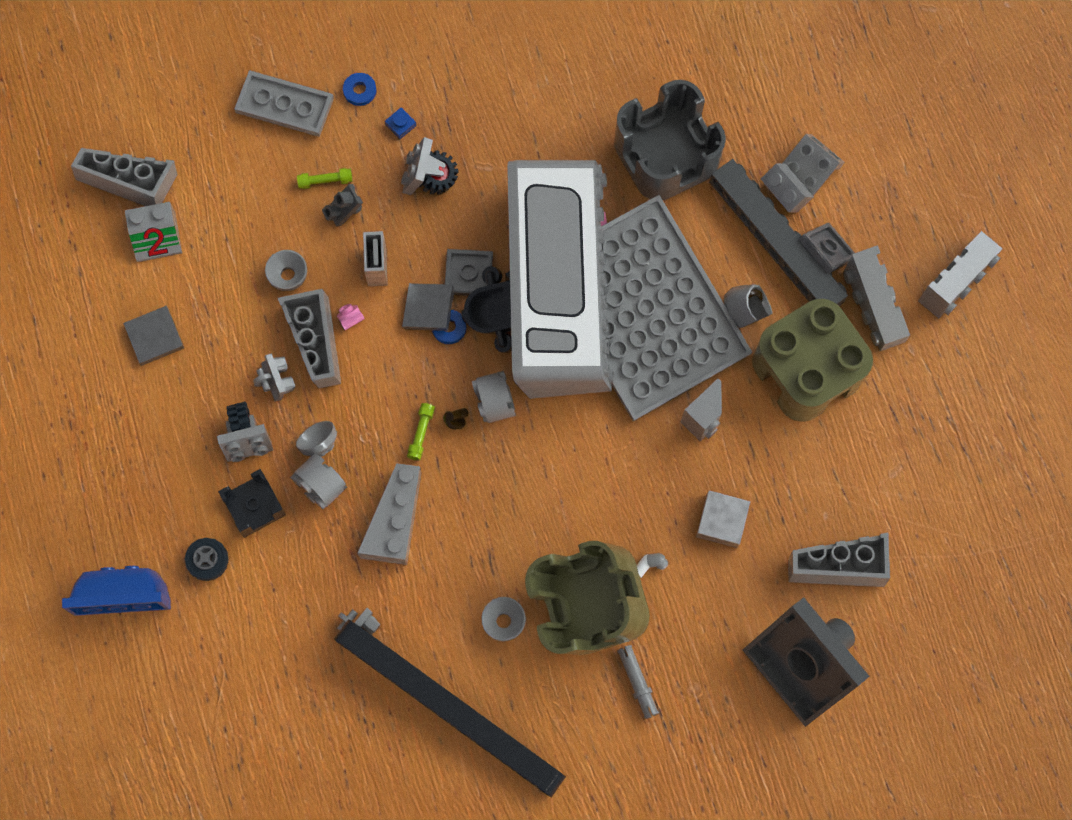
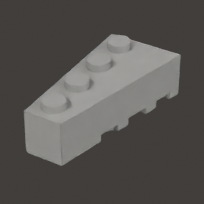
[71,148,178,206]
[918,231,1003,319]
[843,245,910,351]
[278,289,341,388]
[358,463,422,565]
[788,533,890,587]

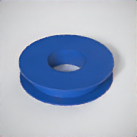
[343,73,377,106]
[432,310,466,344]

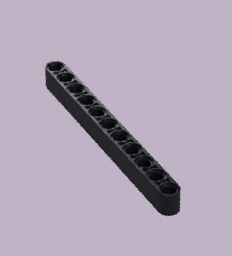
[334,619,566,798]

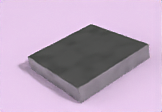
[799,222,855,274]
[445,249,493,296]
[402,283,455,331]
[123,306,184,366]

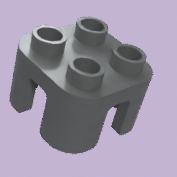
[614,80,726,200]

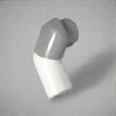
[636,553,668,578]

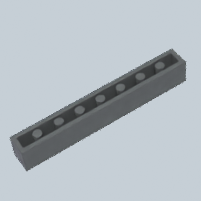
[709,159,848,306]

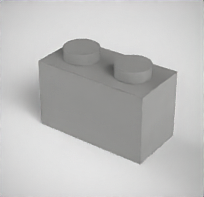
[761,163,814,213]

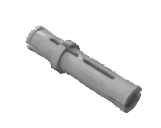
[617,645,659,719]

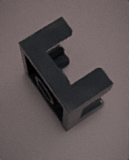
[218,469,286,538]

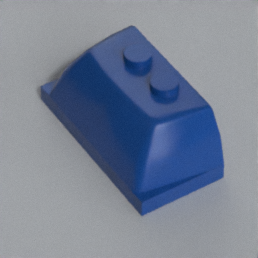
[62,566,171,616]

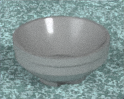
[265,250,307,291]
[296,421,337,457]
[482,597,526,641]

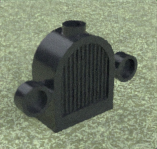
[461,266,512,353]

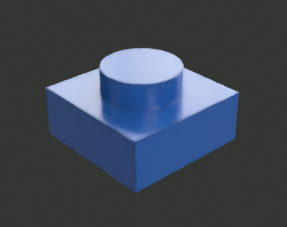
[385,107,417,139]

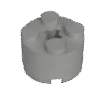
[472,371,516,423]
[290,453,347,509]

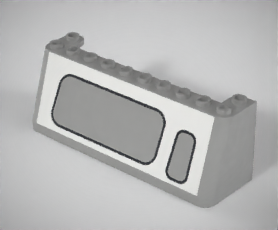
[507,160,615,399]

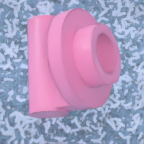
[337,304,365,330]

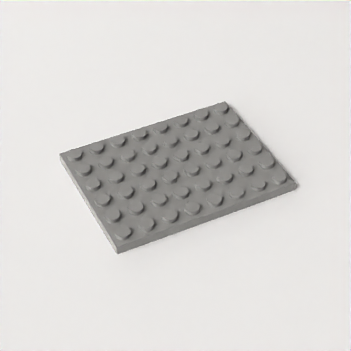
[601,195,753,421]

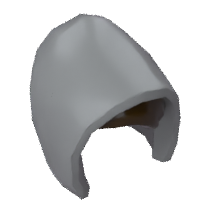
[724,284,773,328]

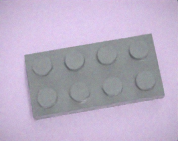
[234,70,334,137]

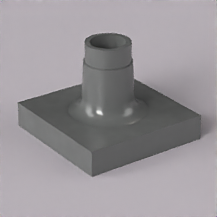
[743,597,870,727]

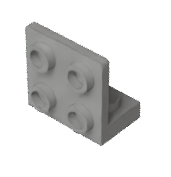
[783,134,845,196]

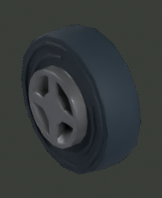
[185,538,229,581]

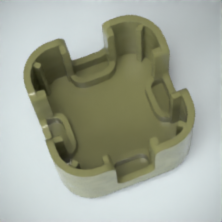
[752,299,873,422]
[525,541,650,655]

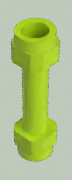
[297,168,353,189]
[407,403,435,461]

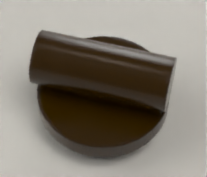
[443,408,469,430]

